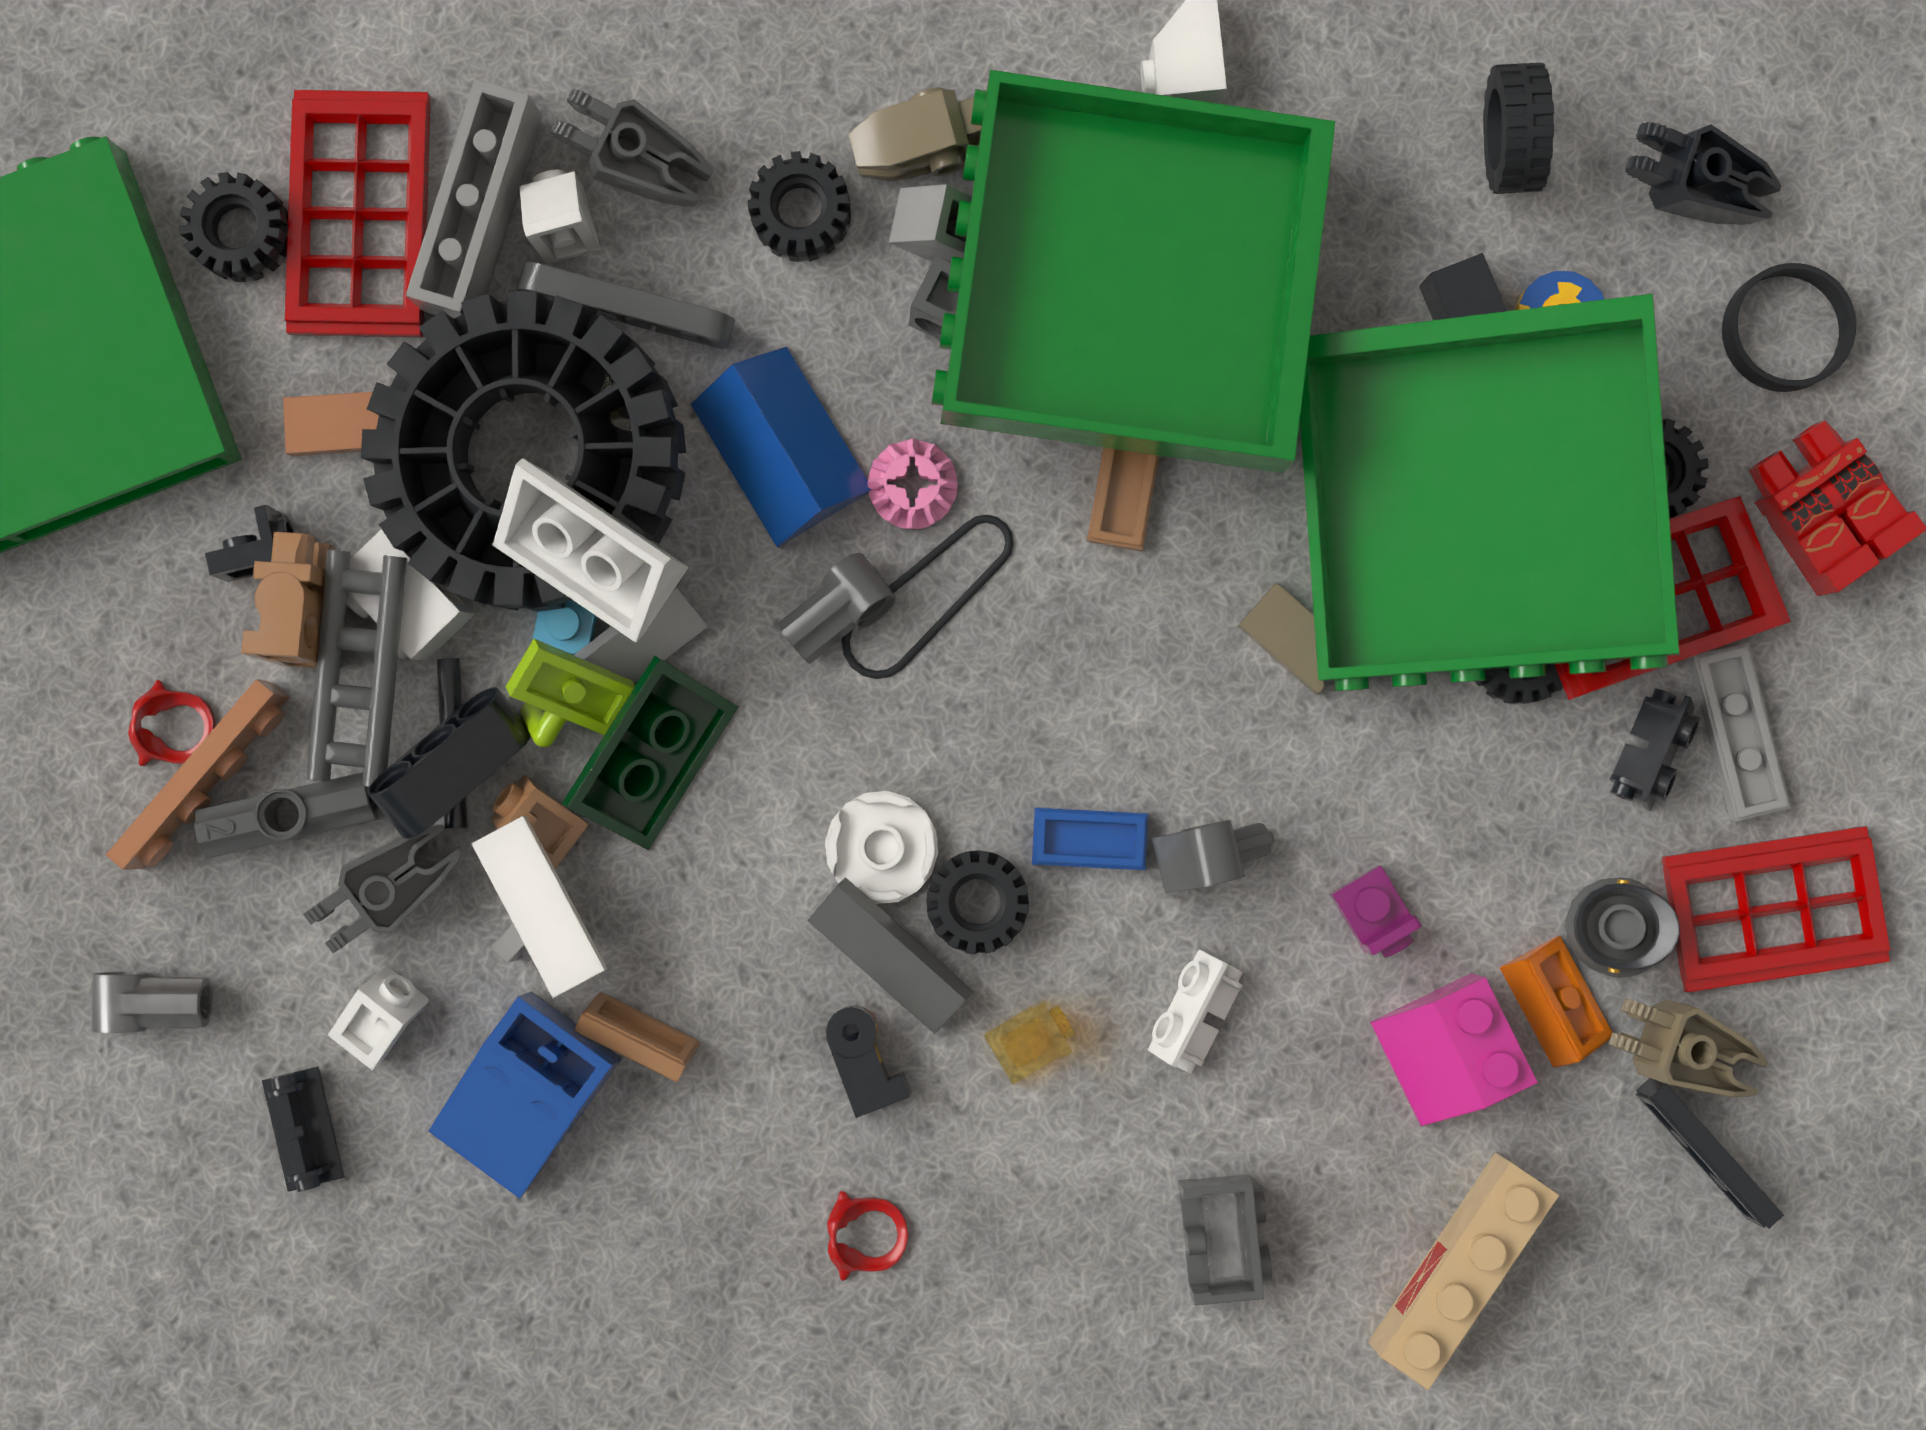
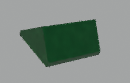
[562,655,739,850]

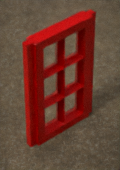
[1662,826,1891,992]

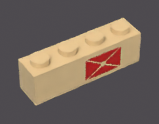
[1368,1152,1559,1390]

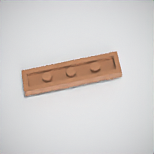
[106,679,290,870]

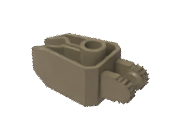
[848,87,982,181]
[1608,998,1768,1098]

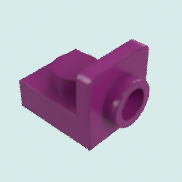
[1330,865,1422,958]

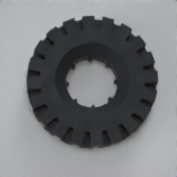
[361,291,686,612]

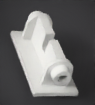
[1148,949,1243,1074]

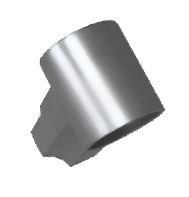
[92,972,213,1033]

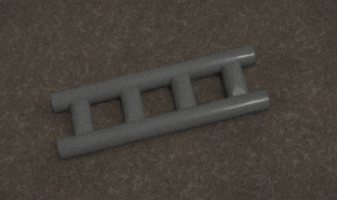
[306,550,407,787]

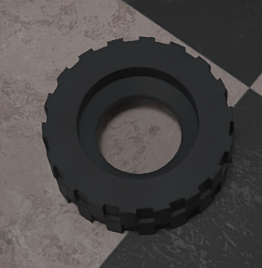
[1483,62,1554,194]

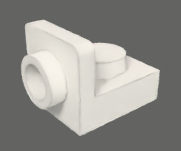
[328,967,429,1070]

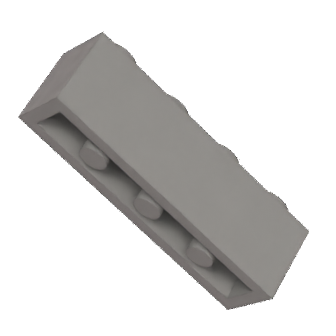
[406,78,543,318]

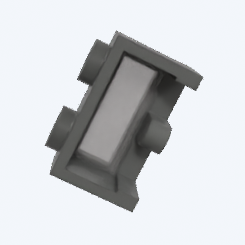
[1178,1174,1272,1306]

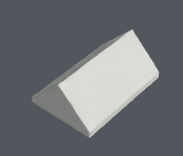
[493,458,689,643]

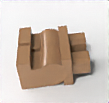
[241,532,336,668]

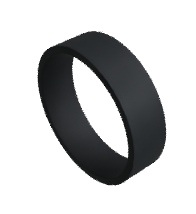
[1722,263,1856,392]

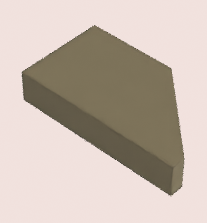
[1237,582,1324,695]

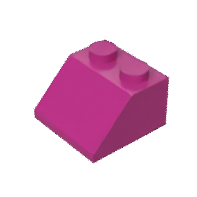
[1370,973,1538,1126]

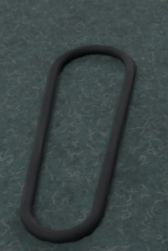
[841,515,1014,679]

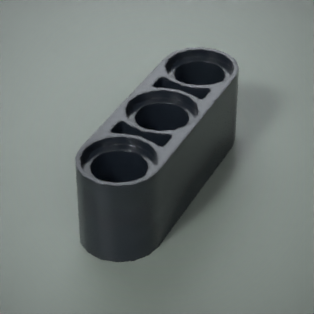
[367,687,531,839]

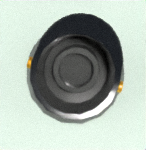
[1565,877,1680,978]

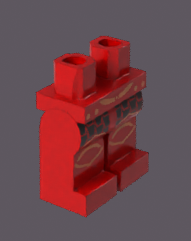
[1749,420,1926,596]

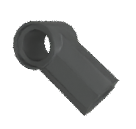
[777,553,897,664]

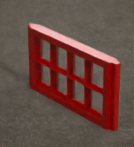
[284,90,431,338]
[1554,496,1791,700]

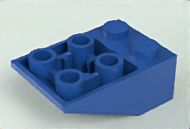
[428,991,623,1199]

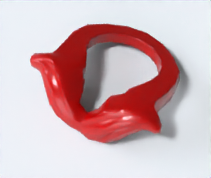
[128,680,215,766]
[827,1191,909,1281]

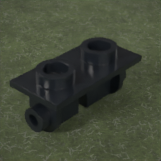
[1609,688,1700,811]
[262,1066,345,1192]

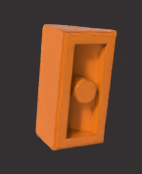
[1500,935,1612,1067]

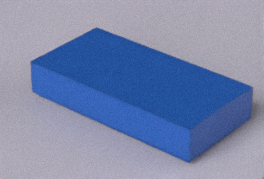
[1032,808,1148,870]

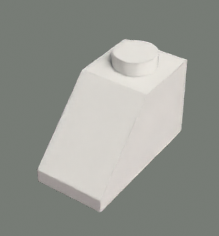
[1140,0,1227,104]
[519,169,601,264]

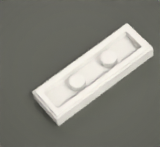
[472,816,607,998]

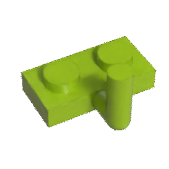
[505,638,635,747]

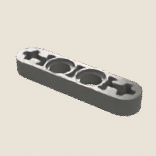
[516,262,735,349]

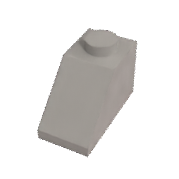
[889,184,972,263]

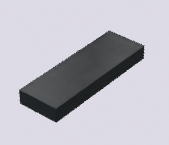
[1635,1078,1784,1229]

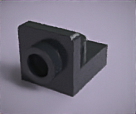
[205,505,295,582]

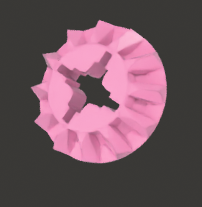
[867,438,958,529]

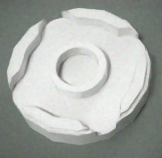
[825,791,938,904]

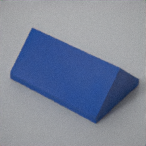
[691,346,873,548]

